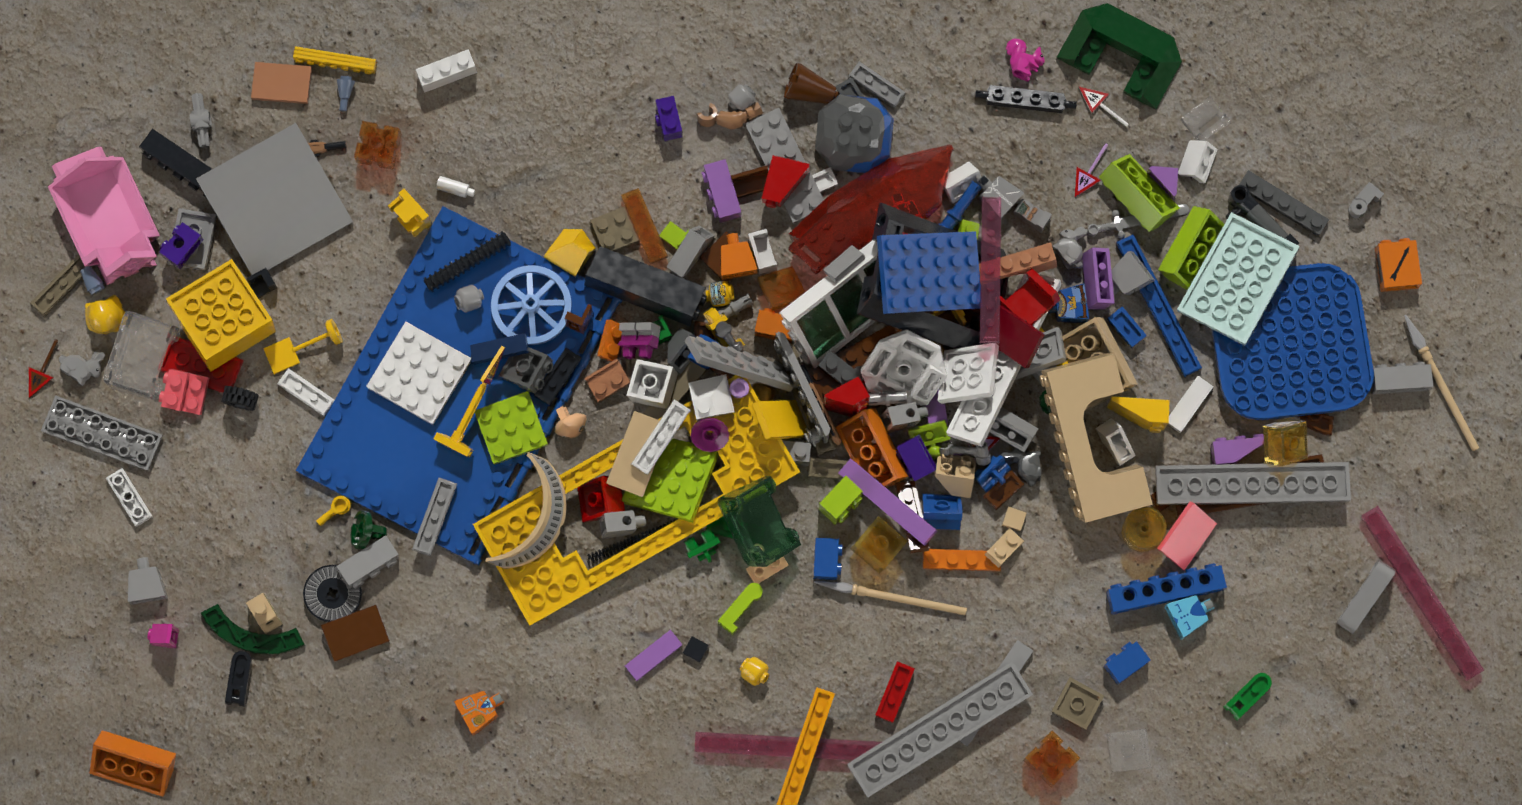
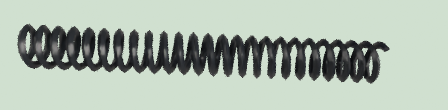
[587,519,676,563]

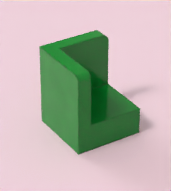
[652,315,672,345]

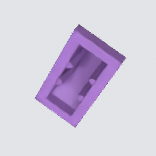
[1147,166,1178,200]

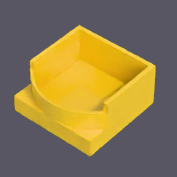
[166,259,276,372]

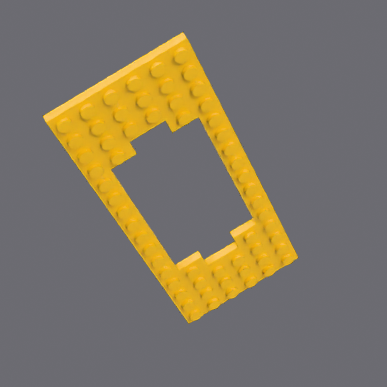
[473,375,800,626]

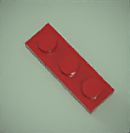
[875,661,915,723]

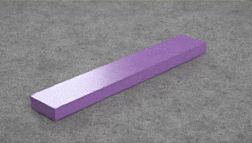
[838,458,937,546]

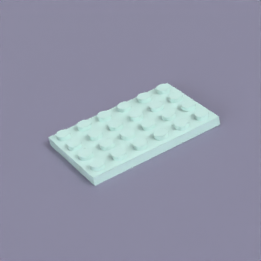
[1177,212,1300,346]

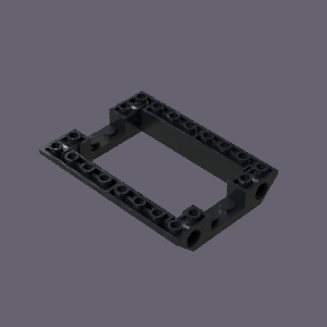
[857,203,1009,349]

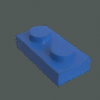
[1107,306,1147,349]

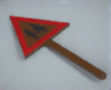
[29,339,58,398]

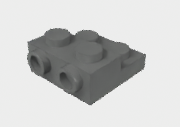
[499,347,553,394]

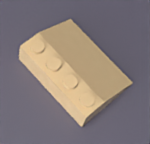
[1062,317,1138,411]

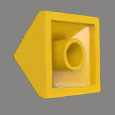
[543,229,596,277]

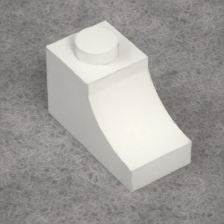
[1096,418,1136,466]

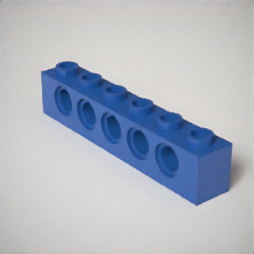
[1106,563,1227,615]

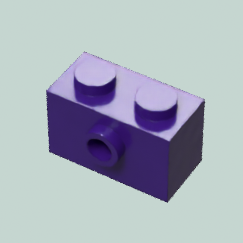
[655,96,683,141]
[896,435,936,481]

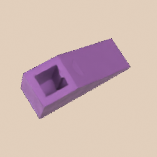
[1210,434,1271,465]

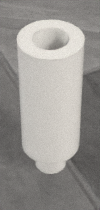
[436,176,475,198]

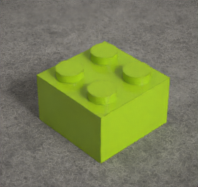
[818,476,863,525]

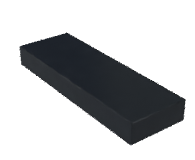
[534,348,582,406]

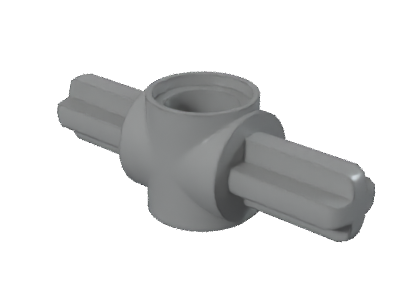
[190,93,212,148]

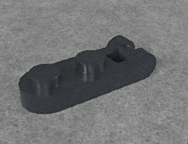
[225,651,252,707]

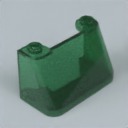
[718,476,801,567]

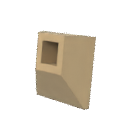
[935,454,976,498]

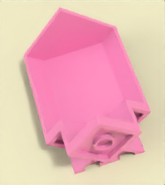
[48,147,160,285]

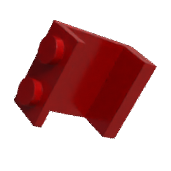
[998,268,1060,325]

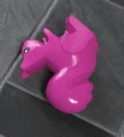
[1006,38,1045,82]

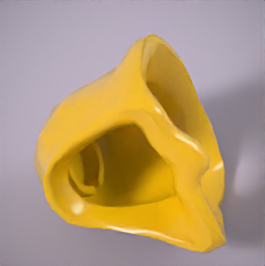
[85,295,126,334]

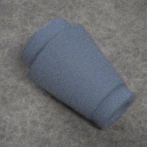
[80,266,105,295]

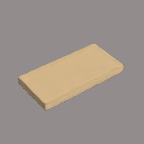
[606,411,660,497]

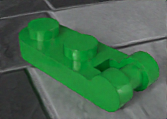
[1223,673,1272,721]

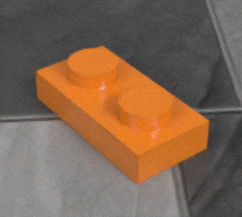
[597,320,622,362]

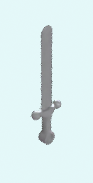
[1087,204,1189,239]

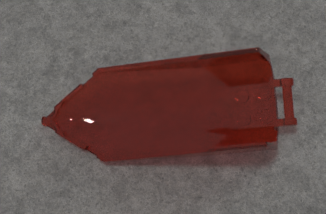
[788,144,954,295]

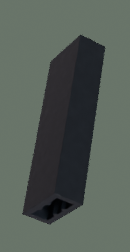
[584,246,707,326]

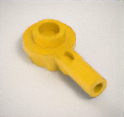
[316,496,351,526]

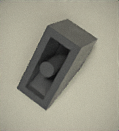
[667,328,696,375]

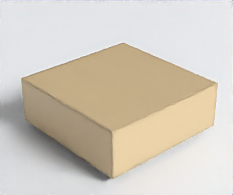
[1002,506,1027,532]

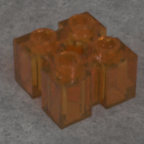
[354,121,402,170]
[1023,730,1080,788]

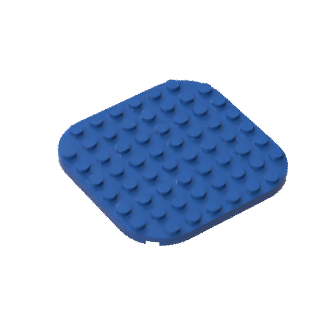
[1212,263,1374,420]

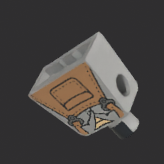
[880,402,928,434]

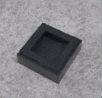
[683,636,709,663]

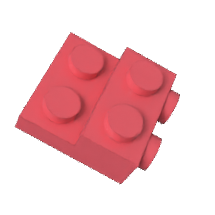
[159,369,210,415]

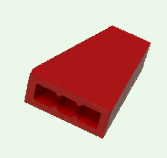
[761,155,810,208]

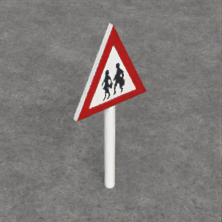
[1078,87,1129,127]

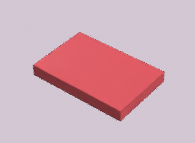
[1157,501,1217,571]

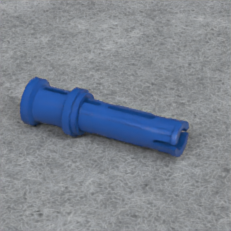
[938,181,982,230]

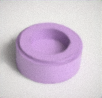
[730,379,749,398]

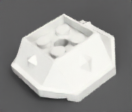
[861,329,947,406]

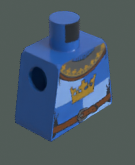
[1048,284,1089,323]

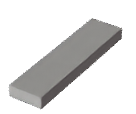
[412,478,457,557]

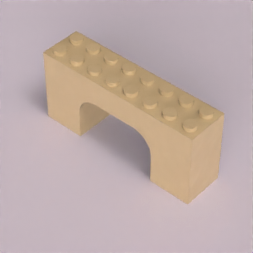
[1039,353,1153,523]

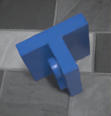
[922,494,962,530]

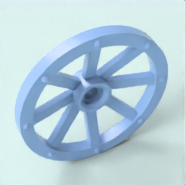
[491,265,572,345]

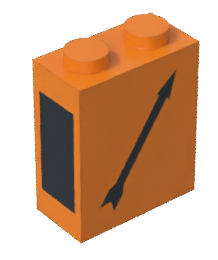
[1375,238,1422,292]

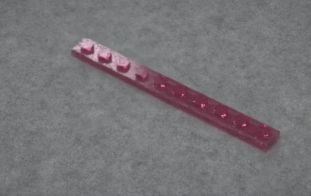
[1360,506,1484,681]
[694,732,881,761]

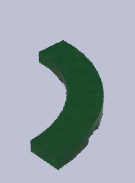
[201,604,306,655]

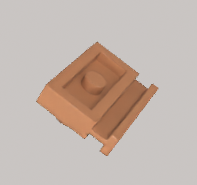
[584,359,630,403]

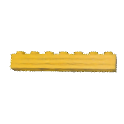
[293,46,377,75]

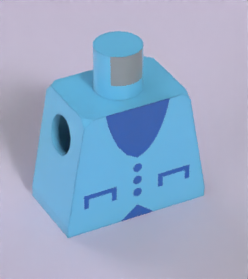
[1164,596,1214,640]

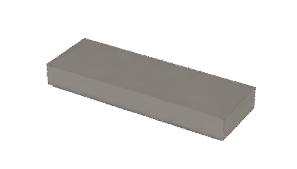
[848,61,905,109]

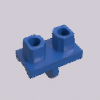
[974,455,1011,492]

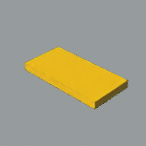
[752,400,806,440]

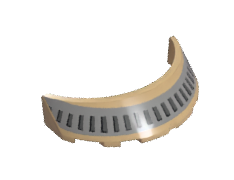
[485,452,567,569]

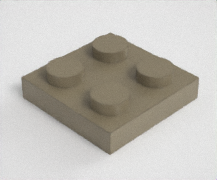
[590,206,640,252]
[1051,677,1104,731]

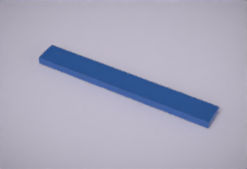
[1116,235,1202,377]

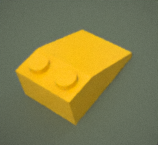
[1107,396,1170,433]

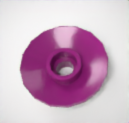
[690,418,729,452]

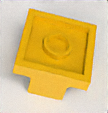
[388,189,432,237]

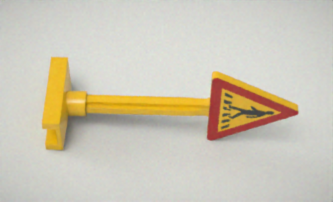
[433,346,505,457]

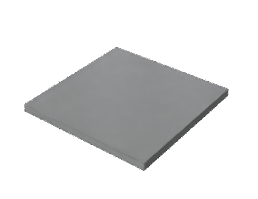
[196,123,353,275]

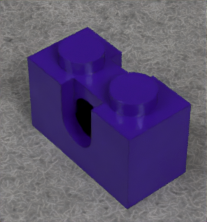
[159,222,204,269]

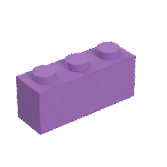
[701,159,741,223]
[1082,248,1115,310]

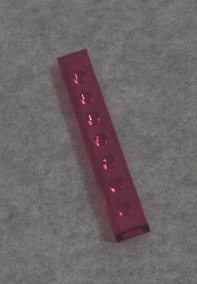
[980,197,1001,343]

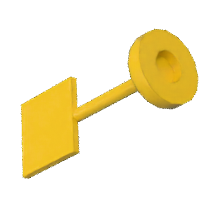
[263,319,343,375]

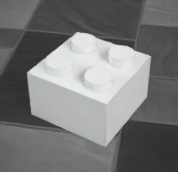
[626,359,678,409]

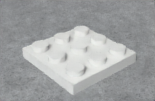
[938,342,999,404]

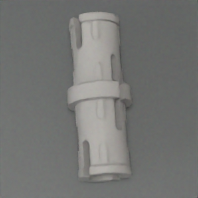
[718,294,754,318]
[869,391,907,406]

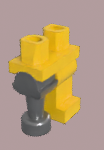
[703,307,745,351]

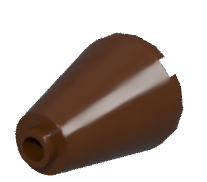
[784,62,838,104]

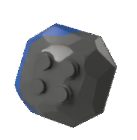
[815,95,894,174]

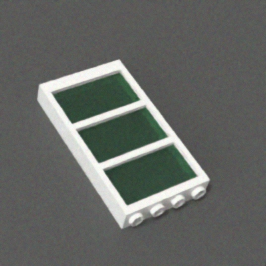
[779,240,878,369]

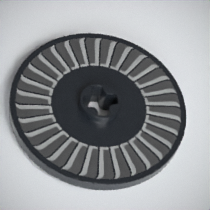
[303,565,362,622]

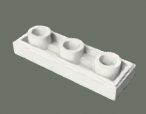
[106,468,153,527]

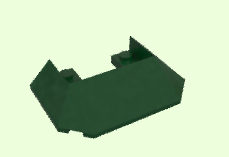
[1056,3,1182,110]

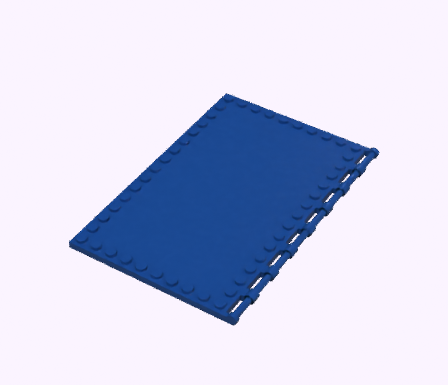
[296,206,623,566]

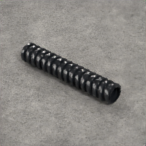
[423,231,511,293]

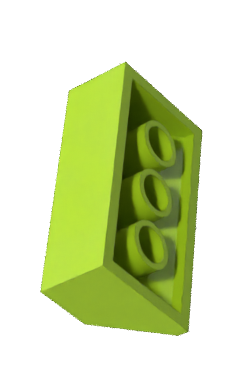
[1099,154,1180,232]
[1158,206,1224,290]

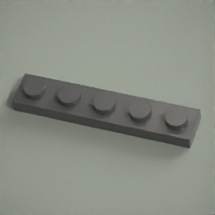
[1239,170,1329,237]

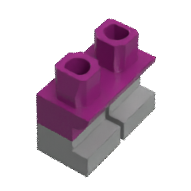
[618,322,660,359]

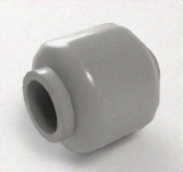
[728,84,756,111]
[454,285,484,312]

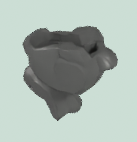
[1001,448,1042,487]

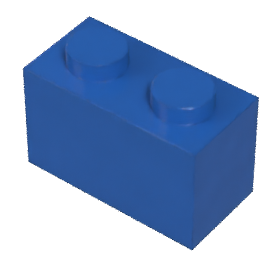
[813,538,842,580]
[1104,641,1150,685]

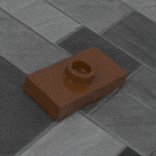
[983,470,1024,510]

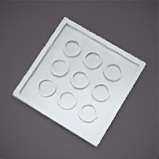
[366,322,472,425]

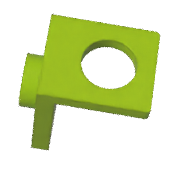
[659,221,689,249]

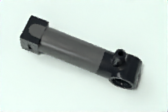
[1226,185,1299,245]

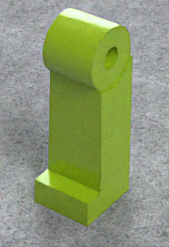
[718,583,763,636]

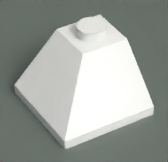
[688,374,735,421]

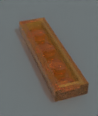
[621,188,668,265]

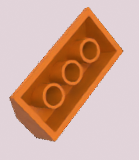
[835,408,909,488]
[89,730,176,797]

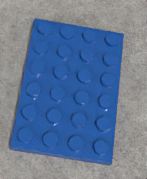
[877,231,983,314]

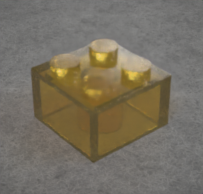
[1263,418,1308,466]
[850,516,907,574]

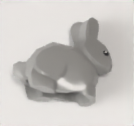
[1052,227,1088,269]
[59,350,105,386]

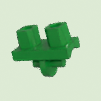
[684,529,720,563]

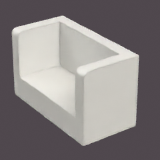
[748,229,777,275]

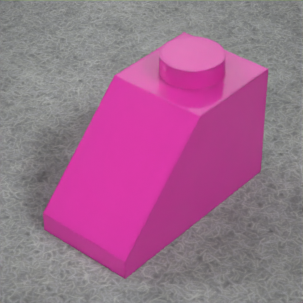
[147,624,179,649]

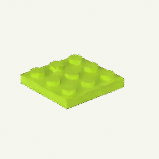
[475,391,548,465]

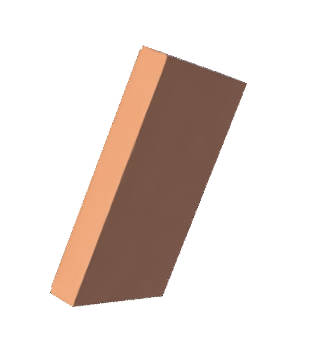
[251,62,312,104]

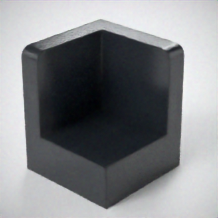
[246,268,277,298]

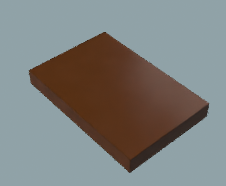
[321,605,390,662]

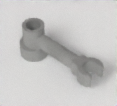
[939,442,991,465]

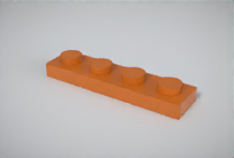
[923,549,1001,571]

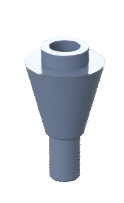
[336,76,355,111]

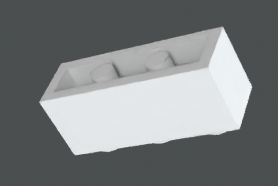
[416,49,477,93]

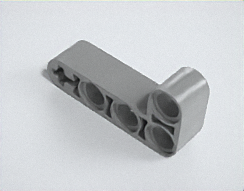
[1336,559,1396,634]

